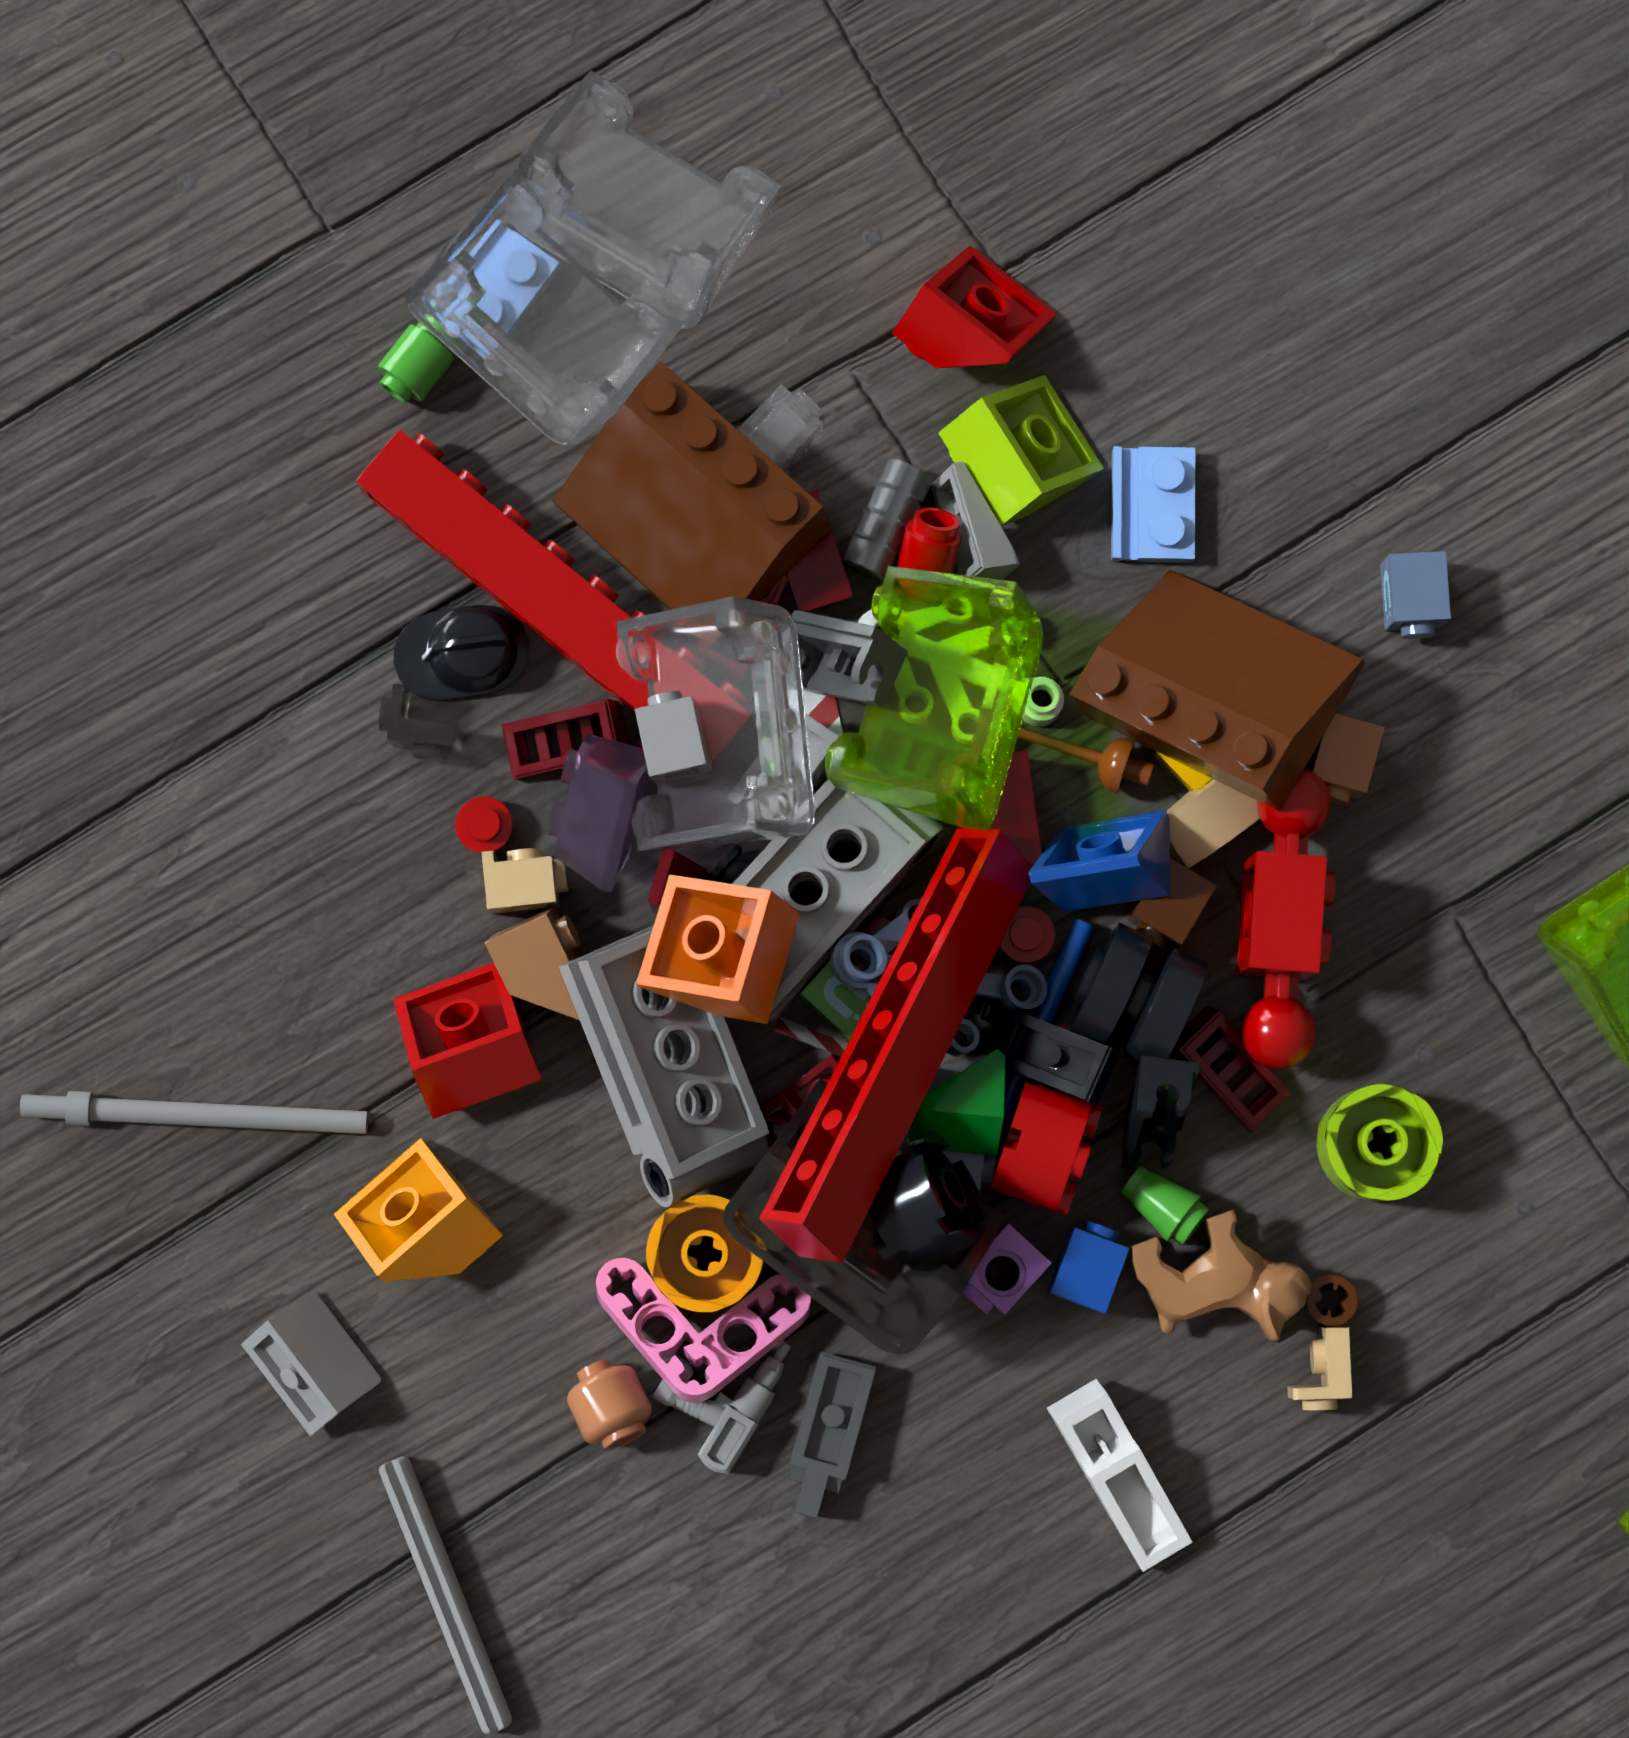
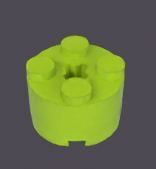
[1317,1084,1443,1202]

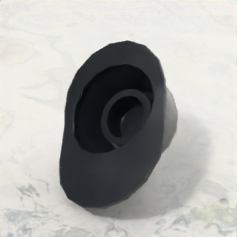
[393,605,529,700]

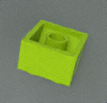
[939,375,1104,527]

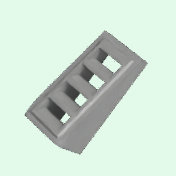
[930,462,1020,588]

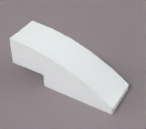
[1047,1379,1193,1572]

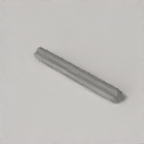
[379,1456,512,1735]

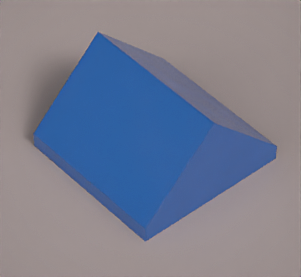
[1028,810,1170,912]

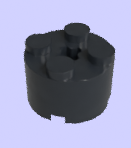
[869,1133,985,1271]

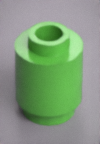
[377,317,458,404]

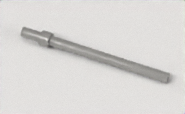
[20,1091,368,1134]

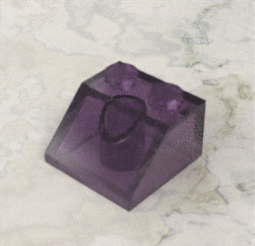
[549,734,649,892]

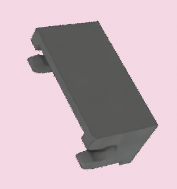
[778,610,908,708]

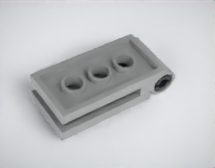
[733,754,945,1023]
[558,925,770,1207]

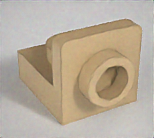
[1287,1326,1352,1410]

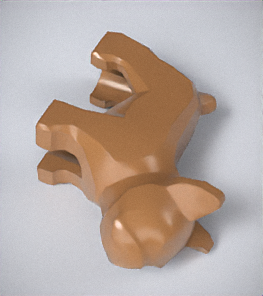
[1129,1209,1312,1343]

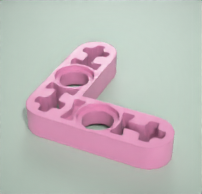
[596,1258,811,1403]

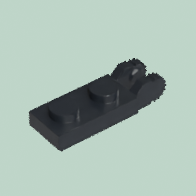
[961,1002,1120,1106]

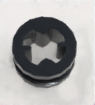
[705,844,755,884]

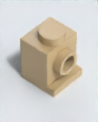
[481,848,568,914]

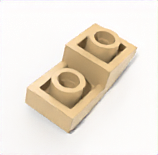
[1167,779,1260,869]

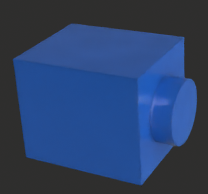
[1047,1221,1129,1314]

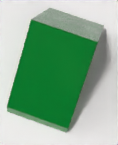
[907,1049,1005,1156]

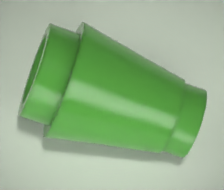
[1121,1166,1210,1246]

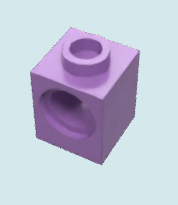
[959,1223,1051,1315]

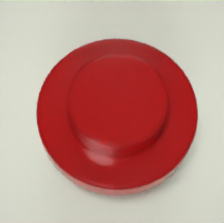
[455,796,513,854]
[1000,906,1055,964]

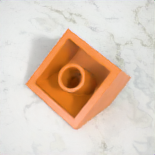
[636,874,800,1024]

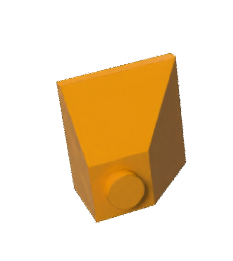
[334,1138,503,1282]

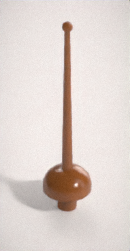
[920,700,1155,794]

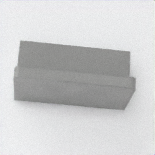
[241,1291,381,1437]

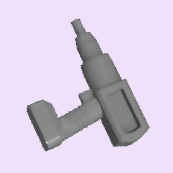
[652,1341,791,1474]

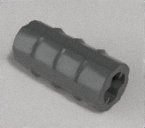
[842,458,933,583]

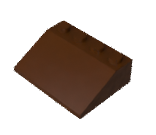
[552,361,831,649]
[1069,570,1365,811]

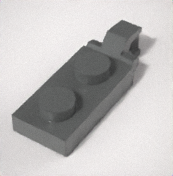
[788,1351,876,1519]

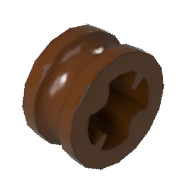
[1304,1274,1358,1326]

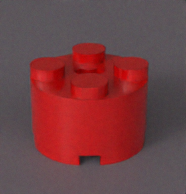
[990,1081,1103,1216]

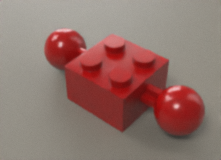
[1235,768,1335,1069]

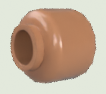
[567,1359,652,1451]

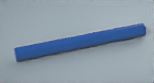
[1001,918,1095,1136]

